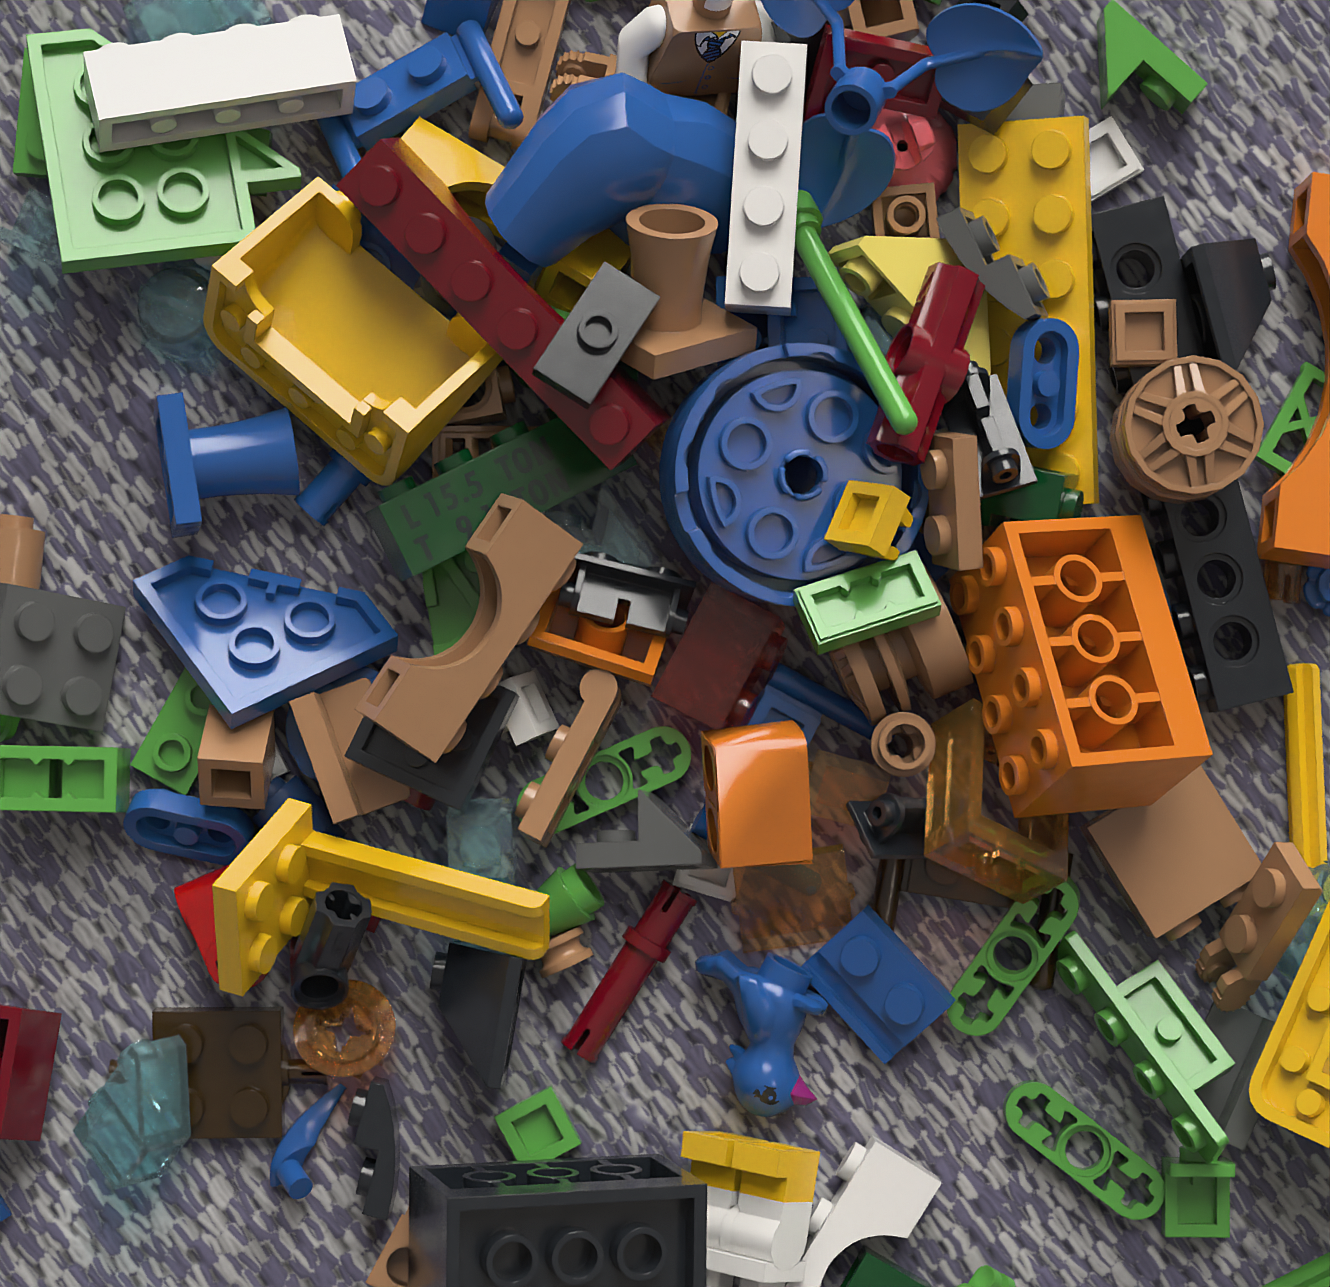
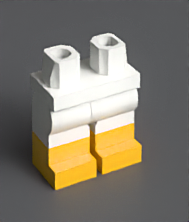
[681,1131,820,1287]

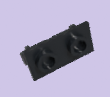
[941,360,1037,500]
[557,551,697,639]
[846,793,979,859]

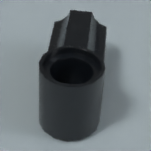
[289,882,372,1010]

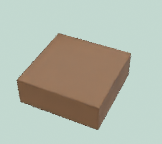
[1108,299,1177,368]

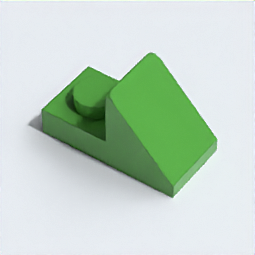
[1097,0,1208,114]

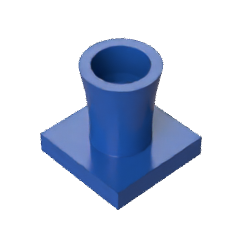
[153,392,300,538]

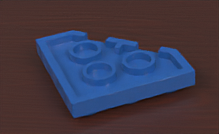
[133,555,398,729]

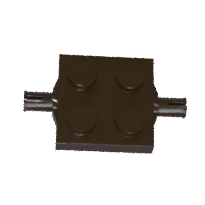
[109,1007,329,1139]

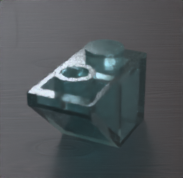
[446,798,518,943]
[73,1035,191,1190]

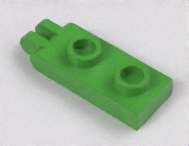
[130,667,213,796]

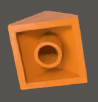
[527,588,667,687]

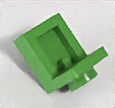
[1161,1146,1235,1238]

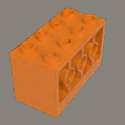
[949,515,1213,818]

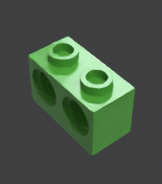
[0,745,131,813]

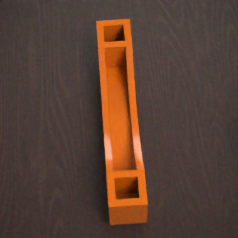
[1257,172,1330,569]

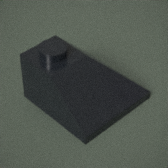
[1180,238,1276,370]
[430,940,527,1089]

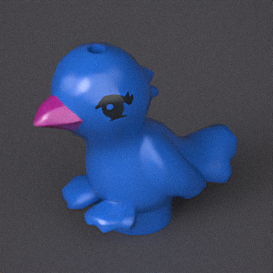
[695,949,829,1118]

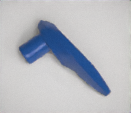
[270,1083,347,1199]

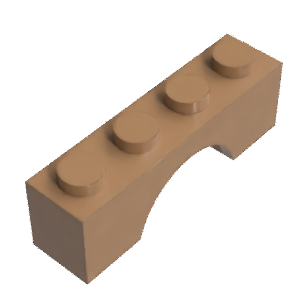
[354,493,583,763]

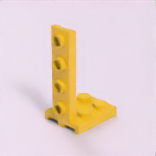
[212,798,550,997]

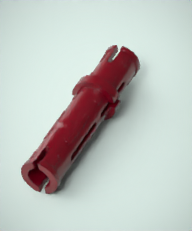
[561,879,698,1064]

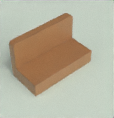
[289,678,410,824]

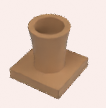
[621,204,757,380]

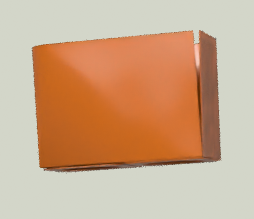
[701,720,813,869]

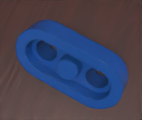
[1007,318,1079,449]
[123,789,255,865]

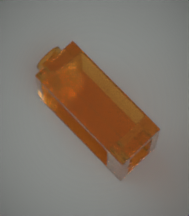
[924,698,1069,904]

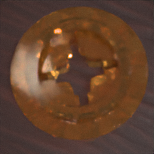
[293,979,396,1081]

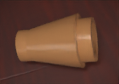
[871,712,936,777]

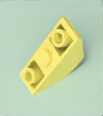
[828,236,991,376]

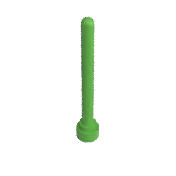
[795,190,918,435]

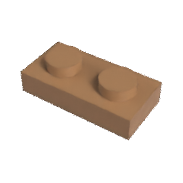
[920,431,983,571]

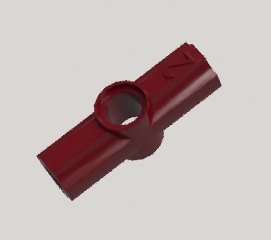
[866,262,985,466]

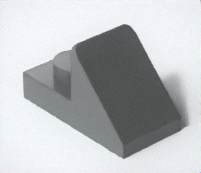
[576,789,718,873]

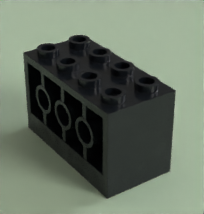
[408,1154,707,1287]

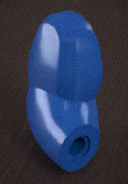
[485,72,736,268]

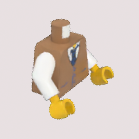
[615,0,778,96]

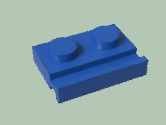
[801,904,956,1064]

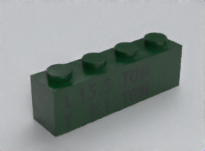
[365,407,637,582]

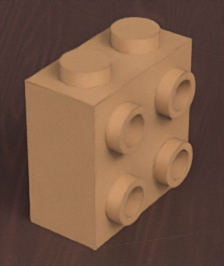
[1079,765,1261,942]

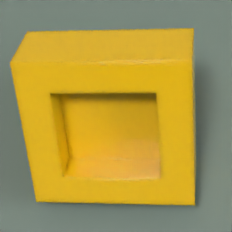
[824,480,913,560]

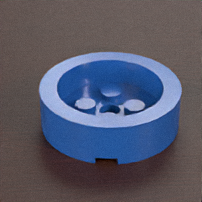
[659,343,929,606]

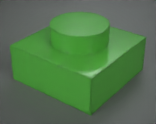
[494,1085,582,1161]

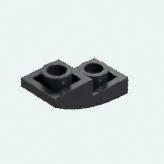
[348,1076,400,1221]

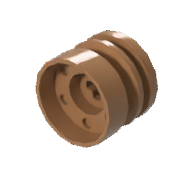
[1109,355,1264,504]
[828,562,974,726]

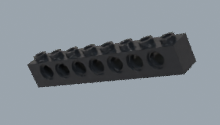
[1091,196,1294,713]

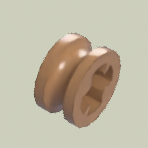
[539,925,594,979]

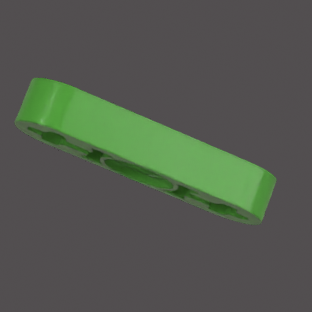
[517,726,691,834]
[947,871,1080,1036]
[1003,1080,1164,1220]

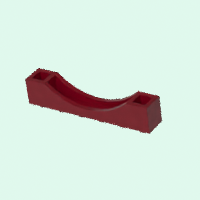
[336,138,670,470]

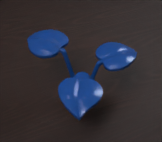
[761,0,1043,228]

